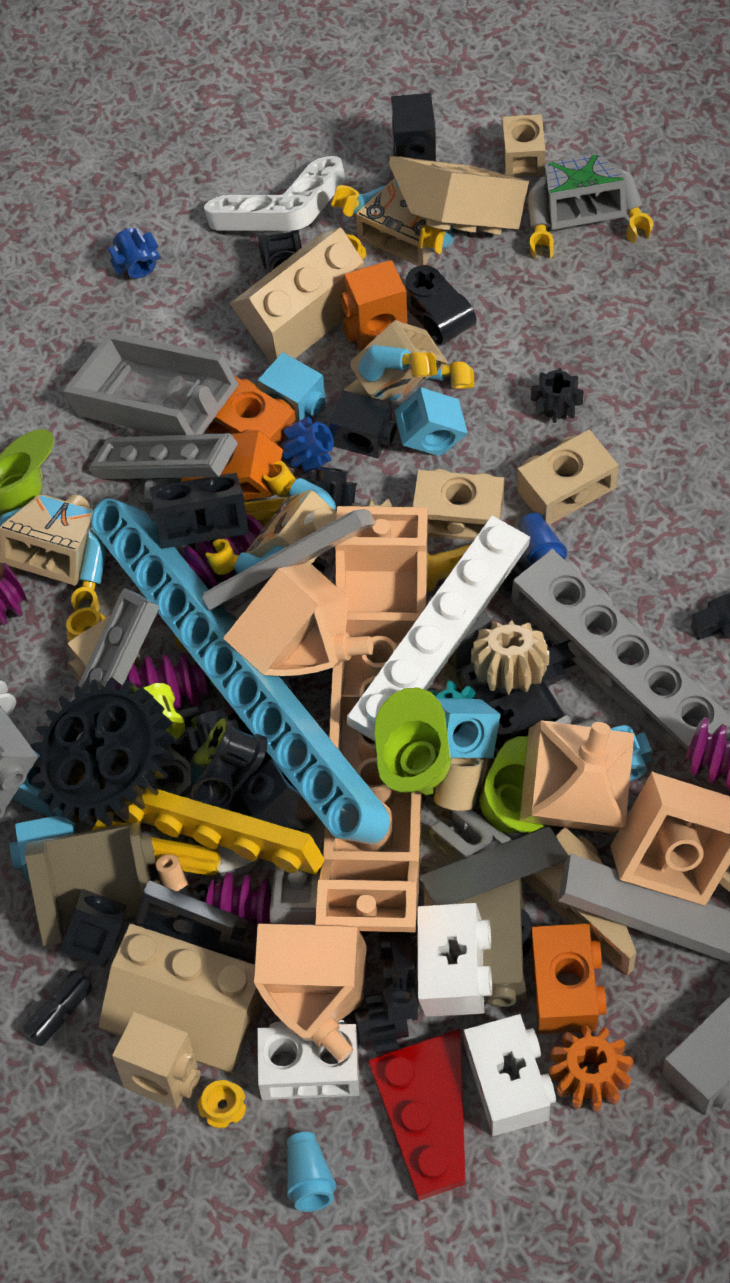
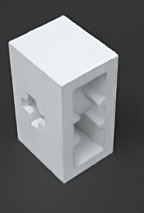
[418,903,492,1017]
[464,1014,556,1137]

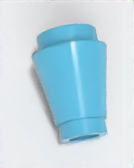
[286,1132,337,1212]

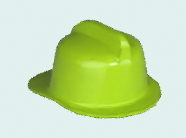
[0,429,54,516]
[374,687,452,795]
[479,736,544,833]

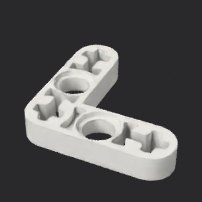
[204,156,346,231]

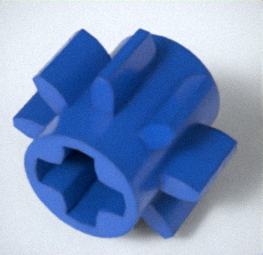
[108,228,161,278]
[281,416,334,473]

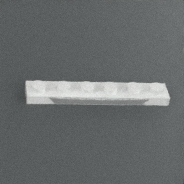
[347,516,530,741]

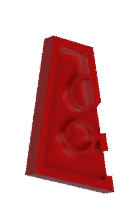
[368,1029,466,1201]

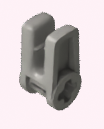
[429,809,512,862]

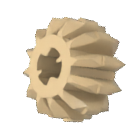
[471,619,549,695]

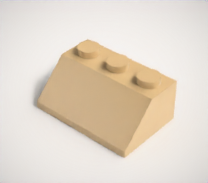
[389,156,529,234]
[230,227,365,364]
[98,923,264,1075]

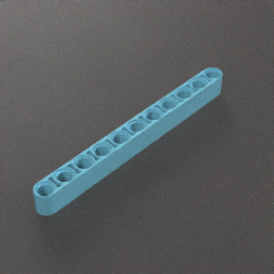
[91,498,390,844]

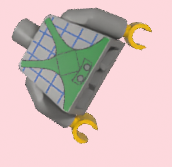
[528,154,653,259]

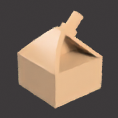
[223,562,373,676]
[519,720,634,834]
[610,772,730,906]
[254,924,367,1063]

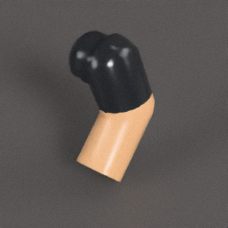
[156,854,208,903]

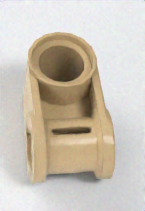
[434,758,491,811]

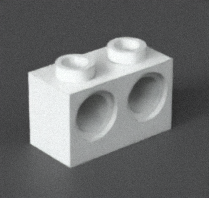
[258,1020,360,1100]

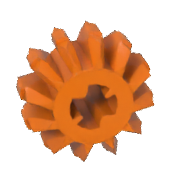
[549,1024,633,1112]

